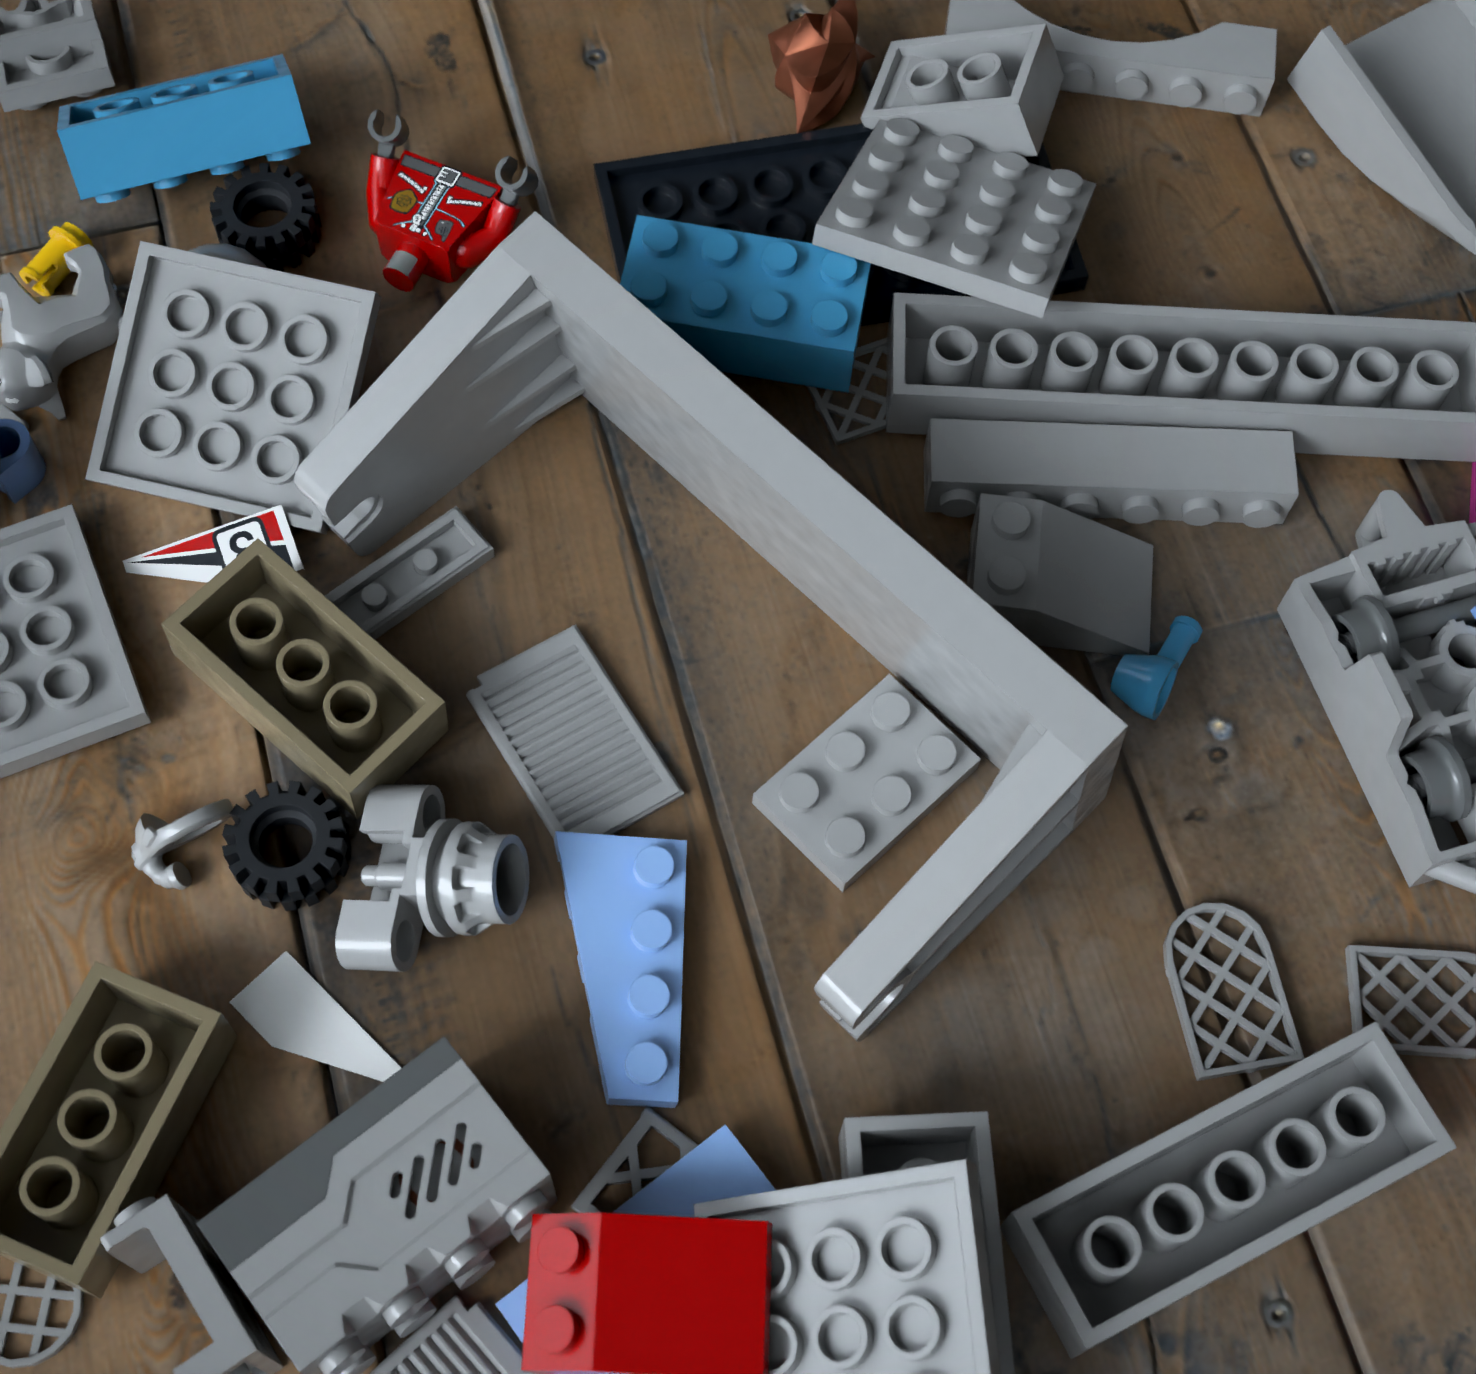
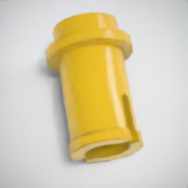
[19,222,93,296]

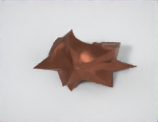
[768,0,876,134]

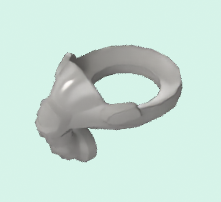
[131,799,233,890]

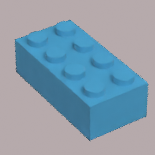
[57,54,311,203]
[620,215,871,393]

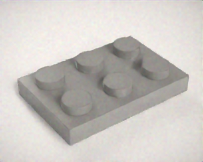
[752,674,981,892]

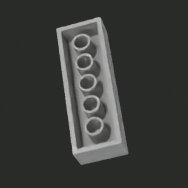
[1000,1021,1457,1359]

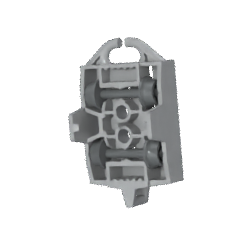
[1277,490,1476,894]

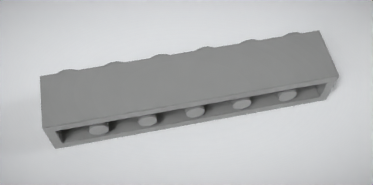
[923,418,1299,528]

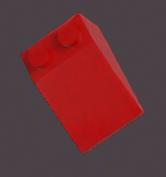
[521,1212,772,1374]

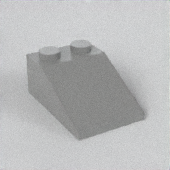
[861,23,1064,157]
[966,493,1153,656]

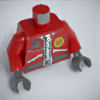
[366,109,538,292]

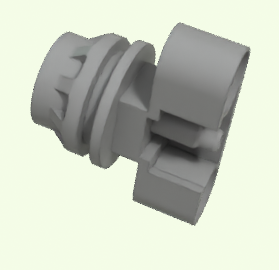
[335,784,529,972]

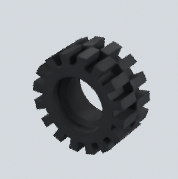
[210,163,322,272]
[222,780,351,911]

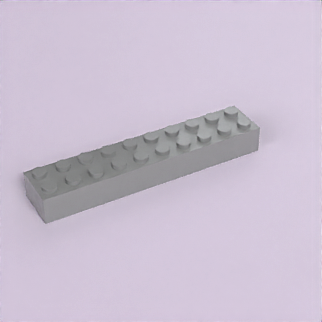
[886,292,1476,462]

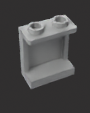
[100,1194,284,1374]

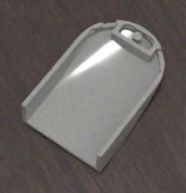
[1287,0,1476,255]

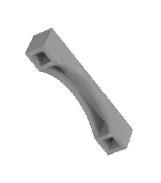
[944,0,1277,117]

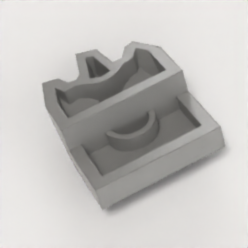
[0,0,115,113]

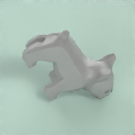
[0,244,124,421]

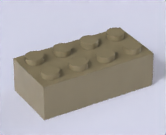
[161,538,449,819]
[0,961,238,1299]

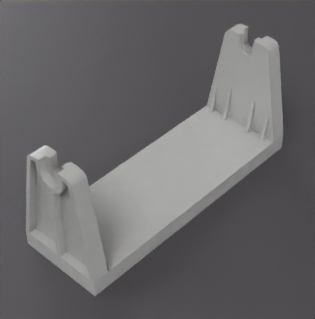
[294,211,1128,1042]

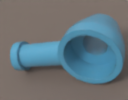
[1110,616,1202,720]

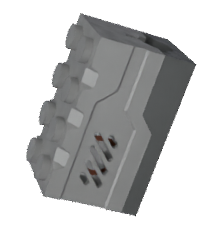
[196,1036,558,1374]

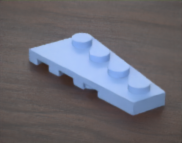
[554,831,687,1108]

